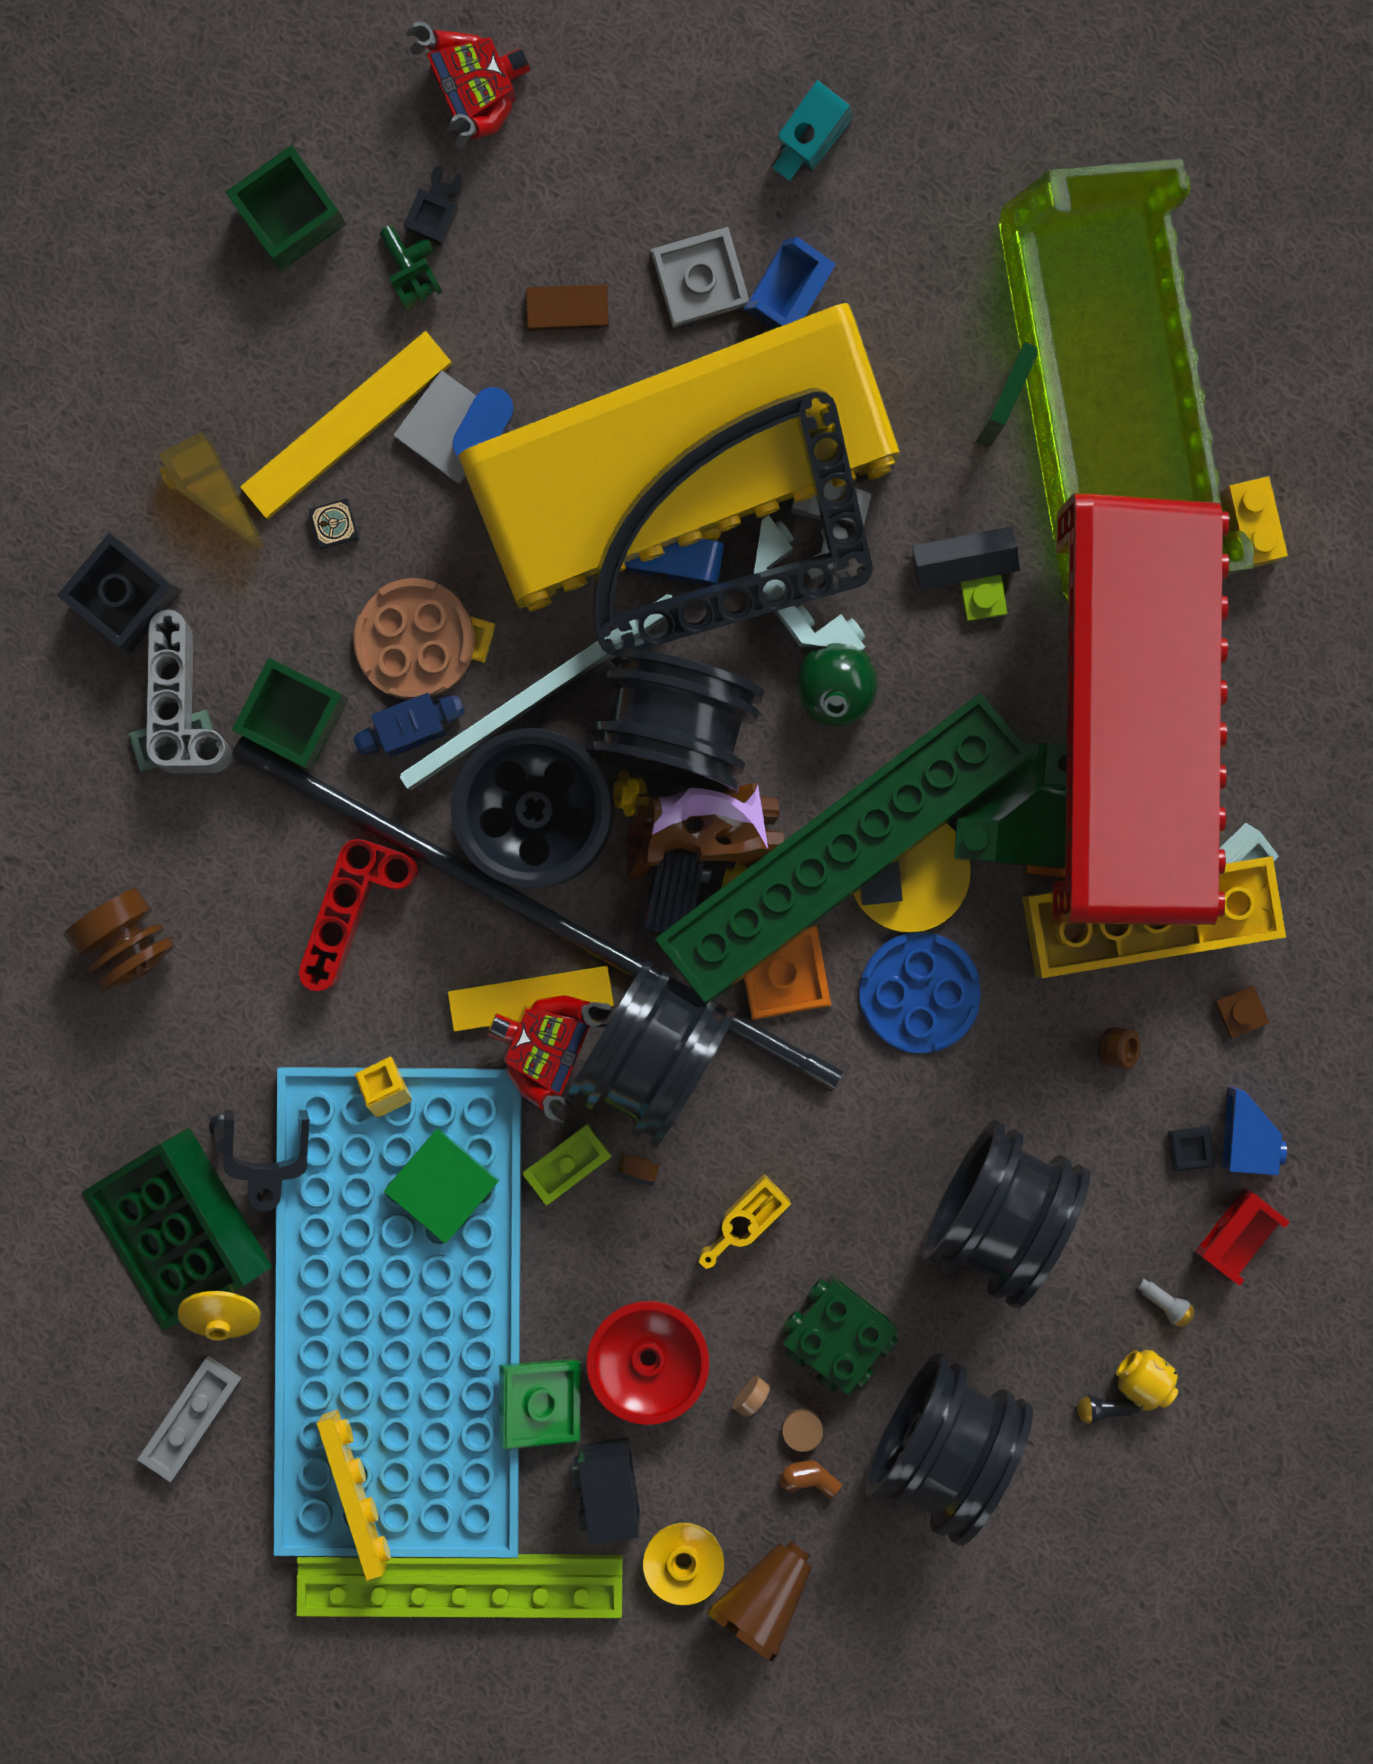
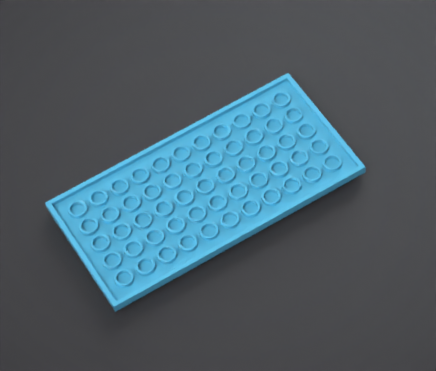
[274,1067,522,1558]

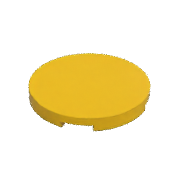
[853,823,971,932]

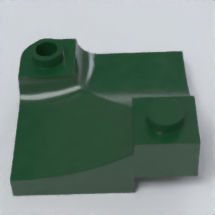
[954,743,1067,869]

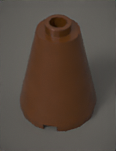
[707,1541,812,1663]

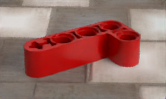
[299,839,419,991]

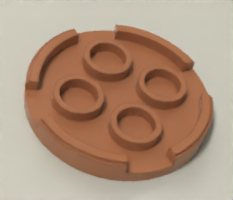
[353,578,475,700]

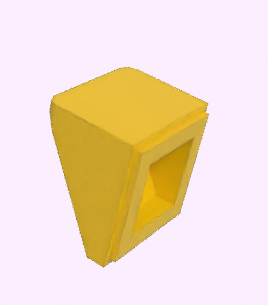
[354,1056,412,1117]

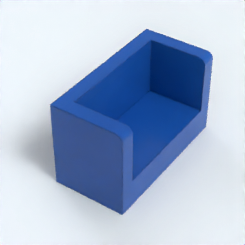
[743,237,836,330]

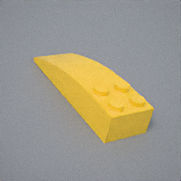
[1022,856,1286,978]

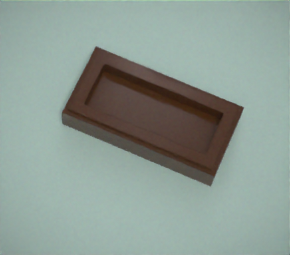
[526,284,609,331]

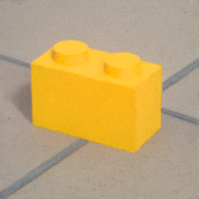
[1220,476,1288,571]

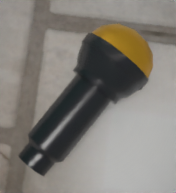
[1077,1395,1140,1424]

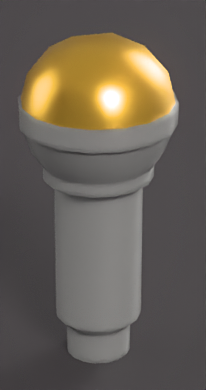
[1137,1278,1195,1327]

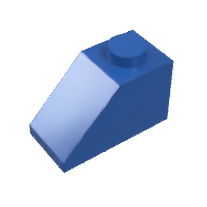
[1222,1087,1287,1175]

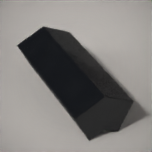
[912,526,1020,590]

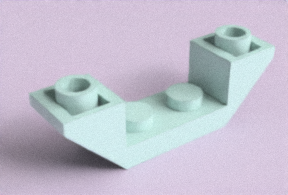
[754,515,866,651]

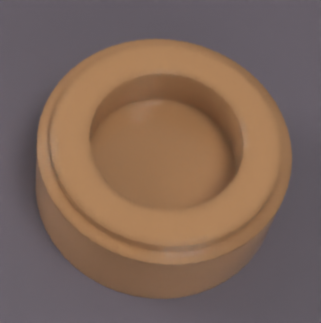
[732,1376,770,1418]
[782,1408,823,1452]

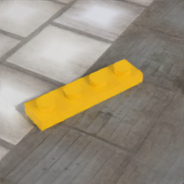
[317,1409,391,1581]

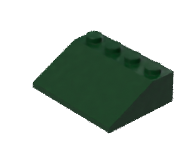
[82,1127,272,1330]

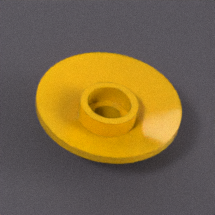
[178,1291,261,1341]
[643,1523,724,1605]

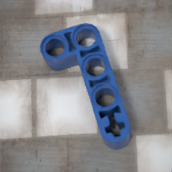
[624,539,724,586]

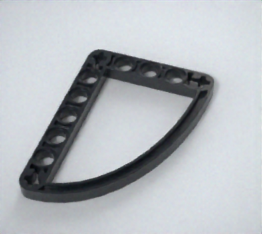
[593,388,873,655]

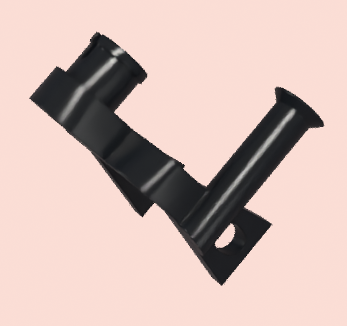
[209,1110,310,1212]

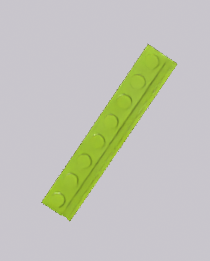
[297,1554,623,1618]

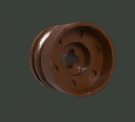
[63,888,175,992]

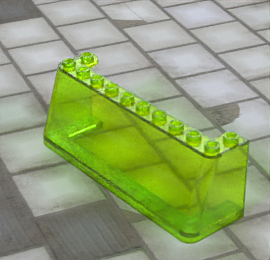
[999,159,1254,601]

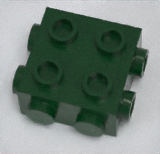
[781,1274,898,1394]

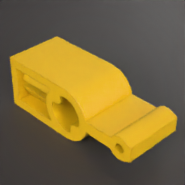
[699,1174,791,1269]

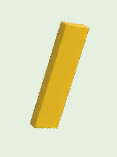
[448,966,614,1032]

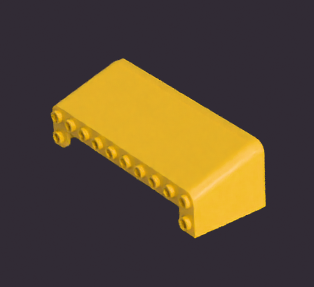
[458,303,900,612]

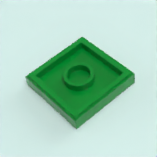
[384,1128,500,1244]
[499,1360,581,1449]

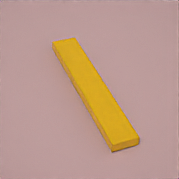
[240,331,452,519]

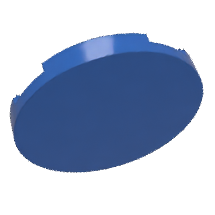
[859,932,981,1053]

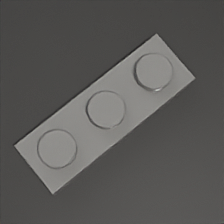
[137,1356,242,1482]

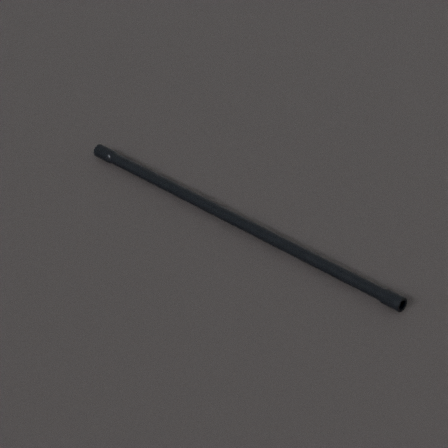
[232,736,843,1092]

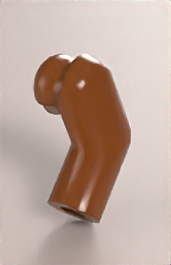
[779,1460,842,1499]

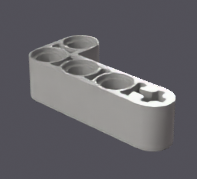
[147,609,232,774]

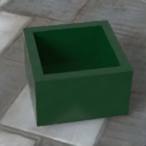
[225,144,346,271]
[232,657,349,770]

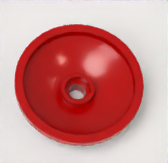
[587,1301,709,1425]

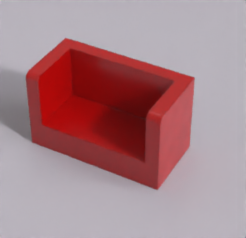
[1195,1188,1290,1286]

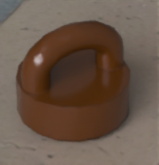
[1098,1027,1141,1069]

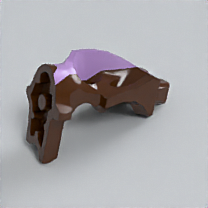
[625,783,785,879]

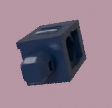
[353,692,466,757]

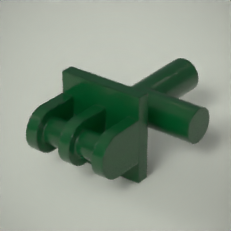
[379,226,443,312]

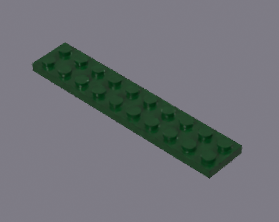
[655,693,1032,1005]

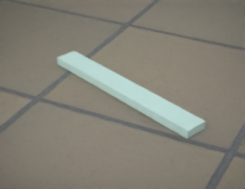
[400,594,672,790]

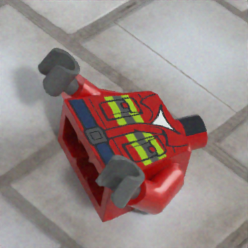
[406,22,531,148]
[487,995,611,1123]

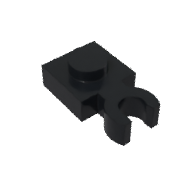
[403,166,463,246]

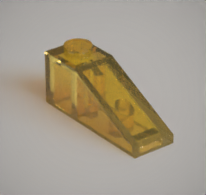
[159,432,265,549]

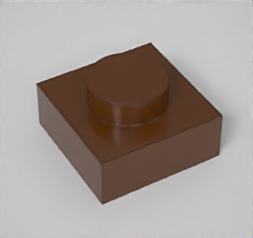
[1214,985,1270,1039]

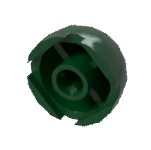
[796,643,878,727]

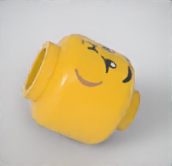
[1116,1350,1178,1411]

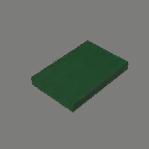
[976,342,1039,448]

